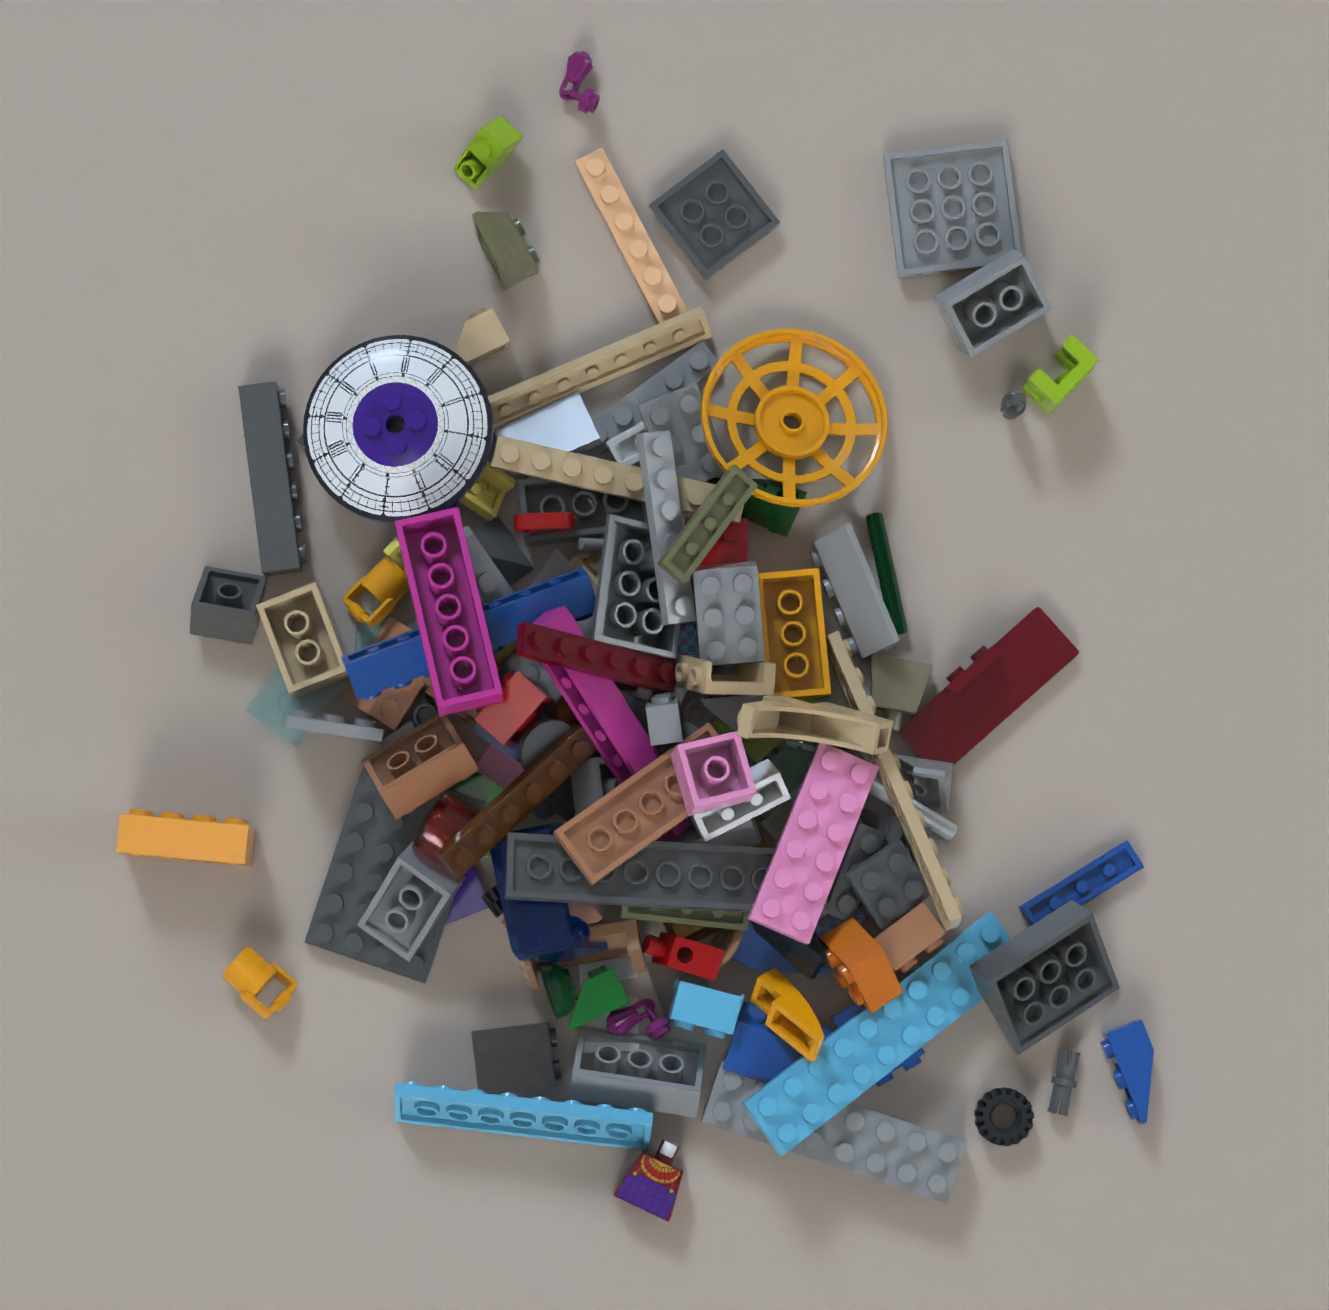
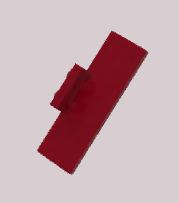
[898,607,1079,765]

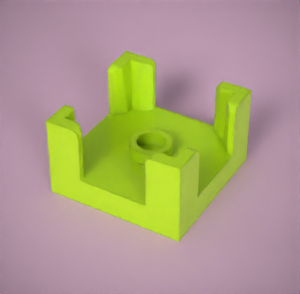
[1021,334,1099,415]

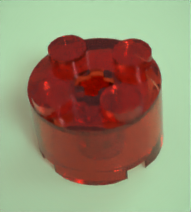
[412,792,478,867]

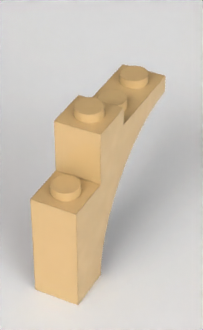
[737,694,893,755]

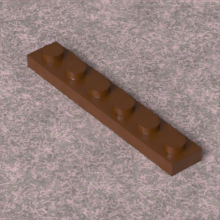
[436,724,597,879]

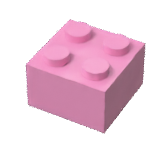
[670,731,757,816]

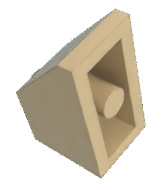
[455,308,511,367]

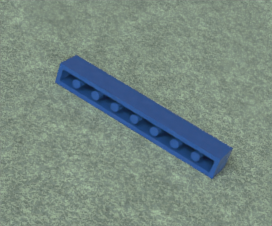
[341,567,596,700]

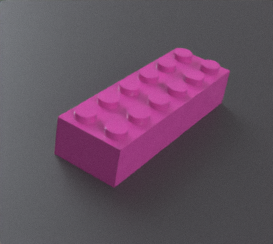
[394,507,503,716]

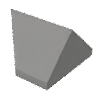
[897,755,954,812]

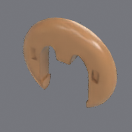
[710,928,744,968]

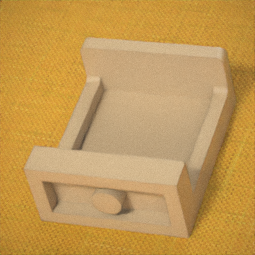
[675,655,776,696]

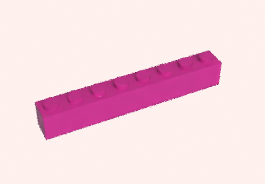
[533,606,692,841]

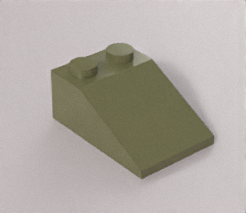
[472,212,540,290]

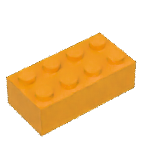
[758,568,831,701]
[116,808,256,867]

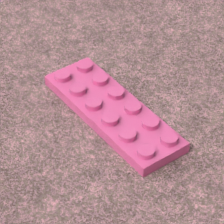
[748,743,879,945]

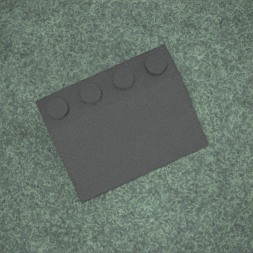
[591,514,681,660]
[969,900,1120,1055]

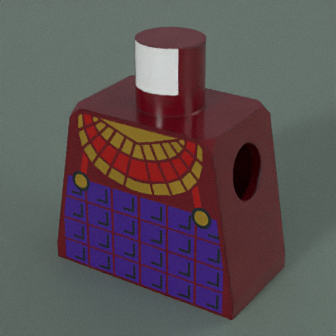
[613,1139,683,1222]

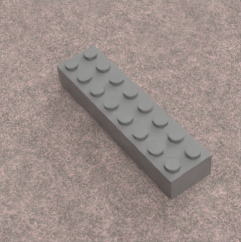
[701,1060,967,1204]

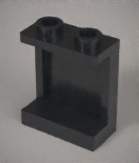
[471,1022,562,1094]

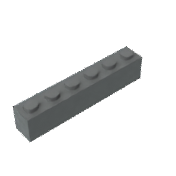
[238,381,307,576]

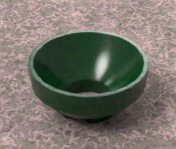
[539,961,578,1020]

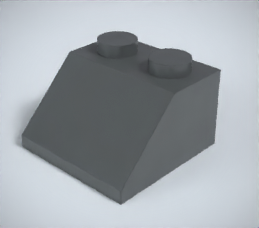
[190,566,267,645]

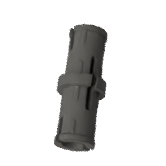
[1047,1049,1080,1116]

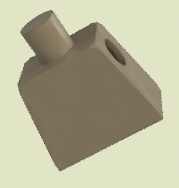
[870,655,932,731]

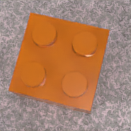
[820,917,903,1014]

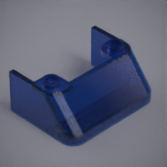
[490,823,608,962]

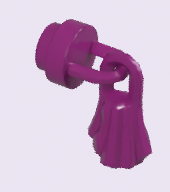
[559,51,600,113]
[606,998,672,1040]

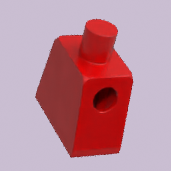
[642,932,725,982]

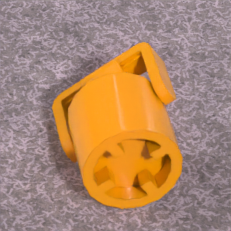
[343,555,409,627]
[221,946,297,1019]

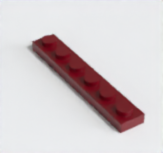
[516,622,676,693]

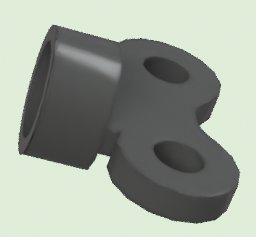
[413,690,438,726]

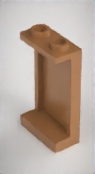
[517,919,647,990]

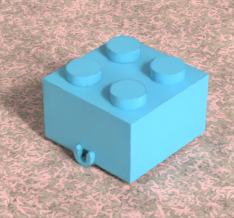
[667,977,745,1039]

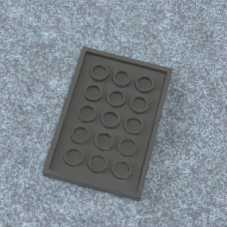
[304,765,486,984]

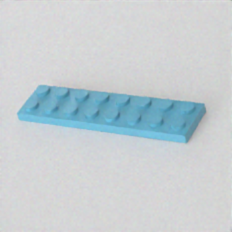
[394,1081,653,1151]

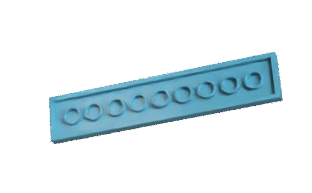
[741,911,1011,1156]

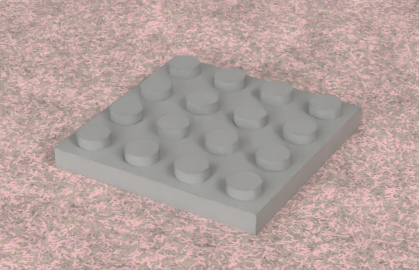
[883,140,1022,278]

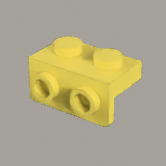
[458,461,516,521]

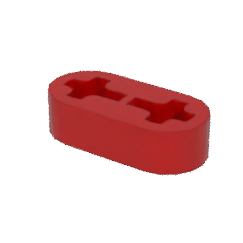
[514,512,575,533]

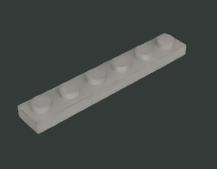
[581,341,718,458]
[636,430,696,625]

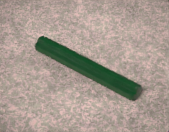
[866,512,908,635]

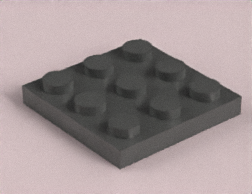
[649,149,780,281]

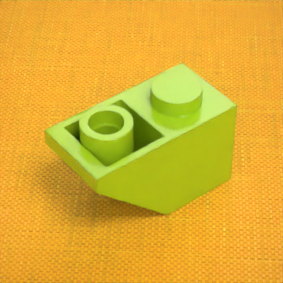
[453,115,523,190]

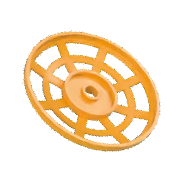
[700,329,888,507]

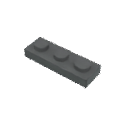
[827,822,886,921]

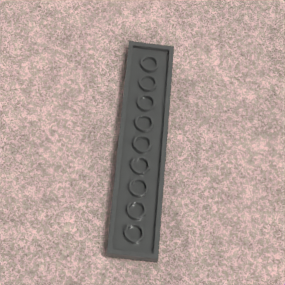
[504,832,827,917]

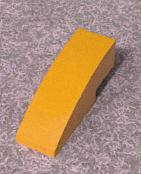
[750,968,825,1063]

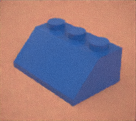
[722,1001,834,1084]

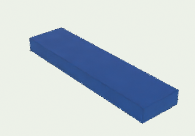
[1019,840,1144,926]

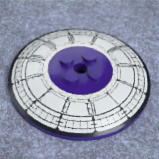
[303,335,493,523]

